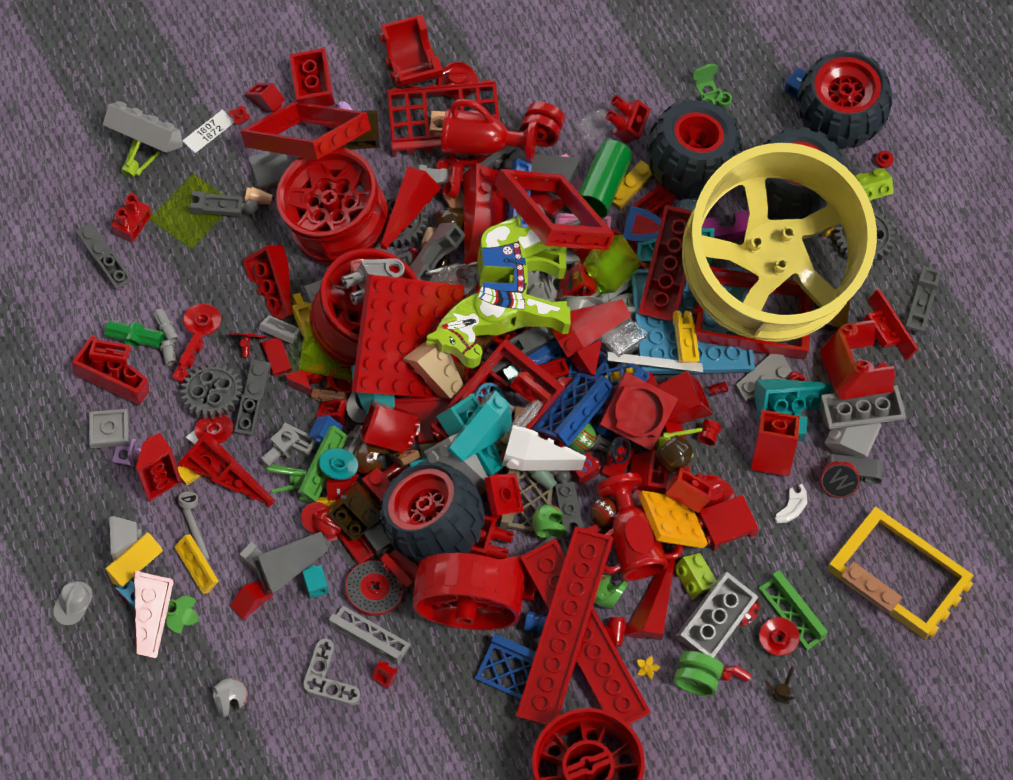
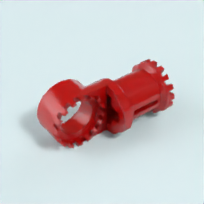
[443,163,465,199]

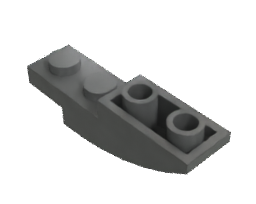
[76,222,132,290]
[484,326,556,373]
[234,360,271,436]

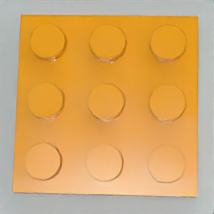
[638,491,708,548]

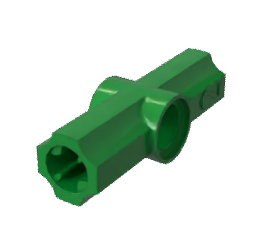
[104,321,164,349]

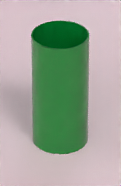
[578,140,633,219]

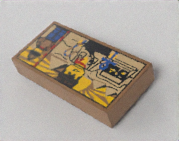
[388,448,420,466]

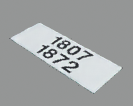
[183,110,234,153]

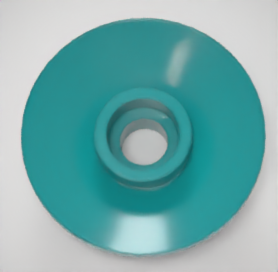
[319,448,358,480]

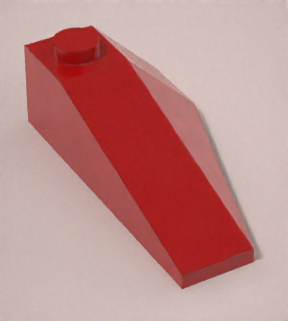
[243,245,292,321]
[550,299,631,358]

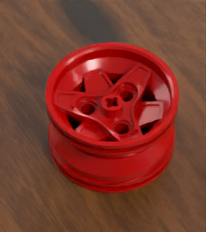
[309,249,418,367]

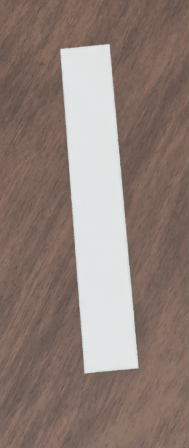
[608,352,703,372]

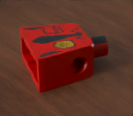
[558,261,597,301]

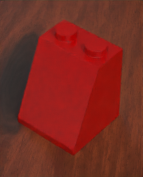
[655,371,713,424]
[359,399,419,453]
[751,410,800,476]

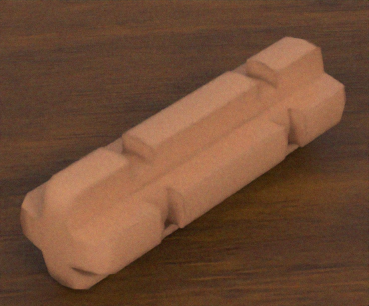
[311,388,347,401]

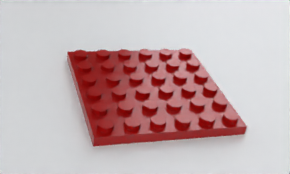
[352,274,464,398]

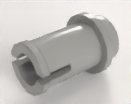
[160,340,177,366]

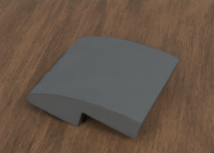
[248,152,290,189]

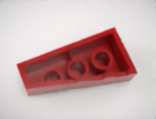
[72,334,149,406]

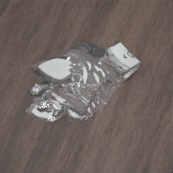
[425,262,478,295]

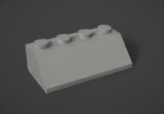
[103,101,183,153]
[820,385,906,429]
[675,572,758,658]

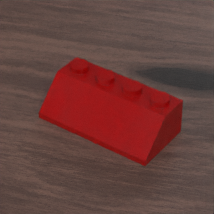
[136,433,182,502]

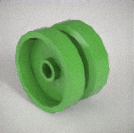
[673,651,724,697]

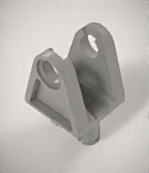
[341,259,405,305]

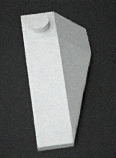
[502,425,586,471]

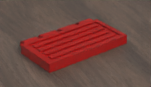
[395,396,453,444]

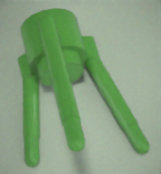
[264,463,307,493]

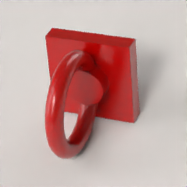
[477,473,524,520]

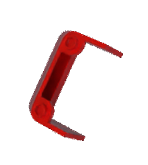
[820,320,894,399]

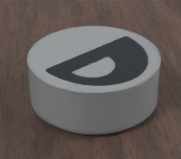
[178,492,198,509]

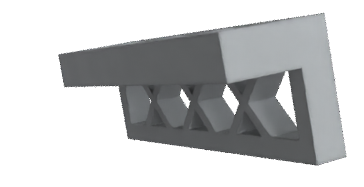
[329,606,411,665]

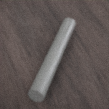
[183,509,210,561]

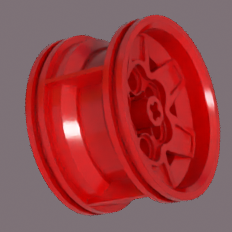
[276,147,390,265]

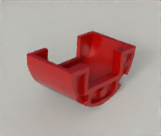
[379,14,443,88]

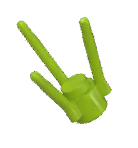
[121,139,159,178]
[656,428,702,457]

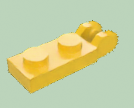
[673,311,700,363]

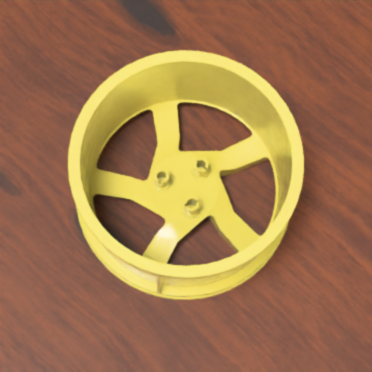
[682,143,877,342]

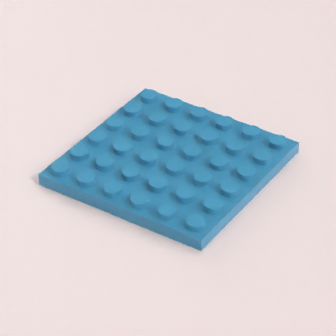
[630,268,755,374]

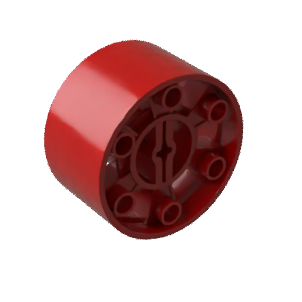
[532,708,645,780]

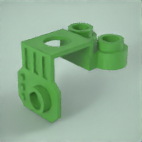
[693,64,732,109]

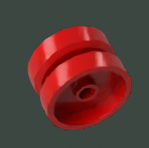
[520,102,565,147]

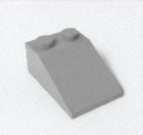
[424,433,487,490]

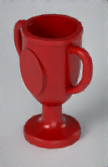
[441,99,538,166]
[596,473,683,581]

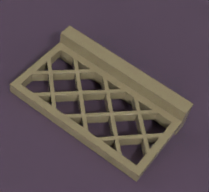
[498,467,555,533]

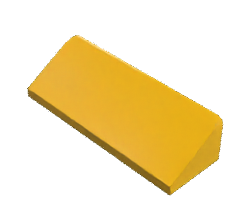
[105,532,163,586]

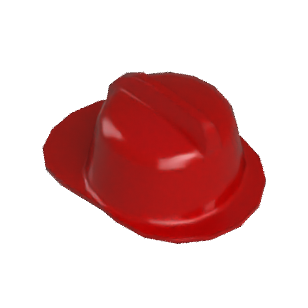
[301,502,344,541]

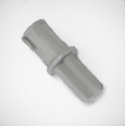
[154,309,179,343]

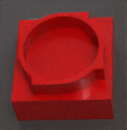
[597,372,678,451]

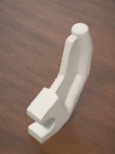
[775,484,807,523]

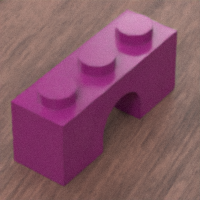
[702,210,750,243]

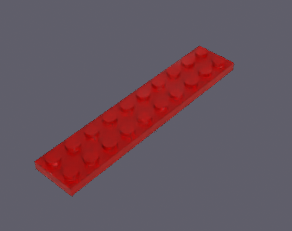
[516,526,614,726]
[520,538,651,725]

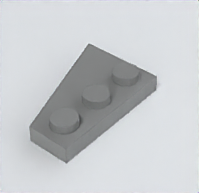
[736,354,792,403]

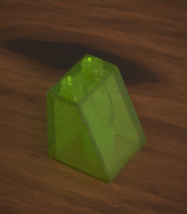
[583,235,642,294]

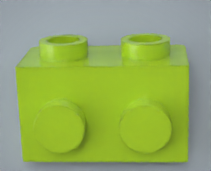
[855,168,894,200]
[674,553,717,600]

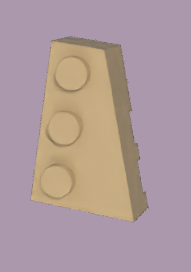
[403,341,464,400]

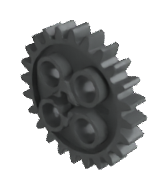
[380,192,429,249]
[834,210,895,263]
[180,363,243,420]

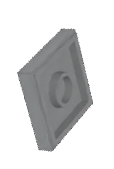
[89,409,129,448]

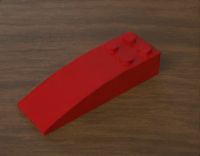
[464,163,507,269]
[638,205,692,322]

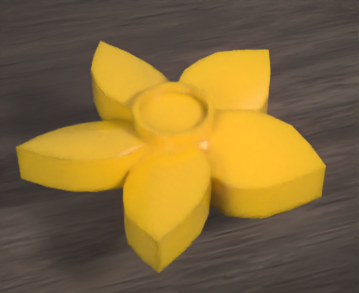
[637,655,661,680]

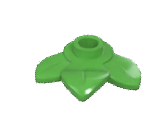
[166,596,199,634]

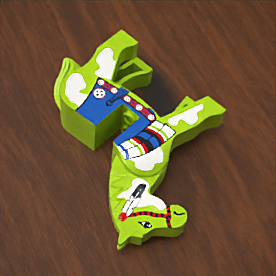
[426,215,570,368]

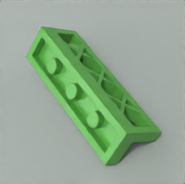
[298,425,348,503]
[759,570,828,651]

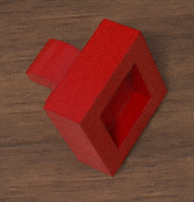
[372,661,398,689]

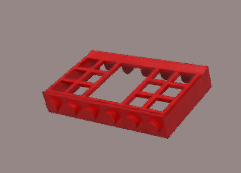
[387,80,500,157]

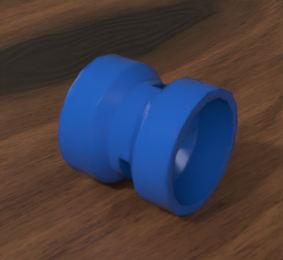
[525,611,547,634]

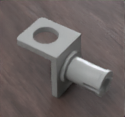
[261,425,299,467]

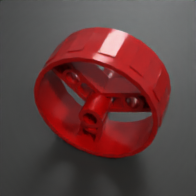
[413,553,524,631]

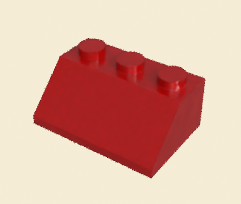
[289,48,335,106]

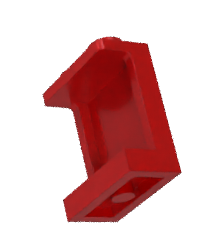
[698,494,759,551]

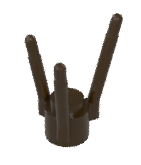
[764,666,796,704]

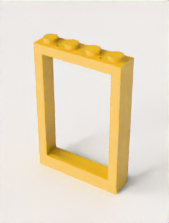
[828,506,974,641]

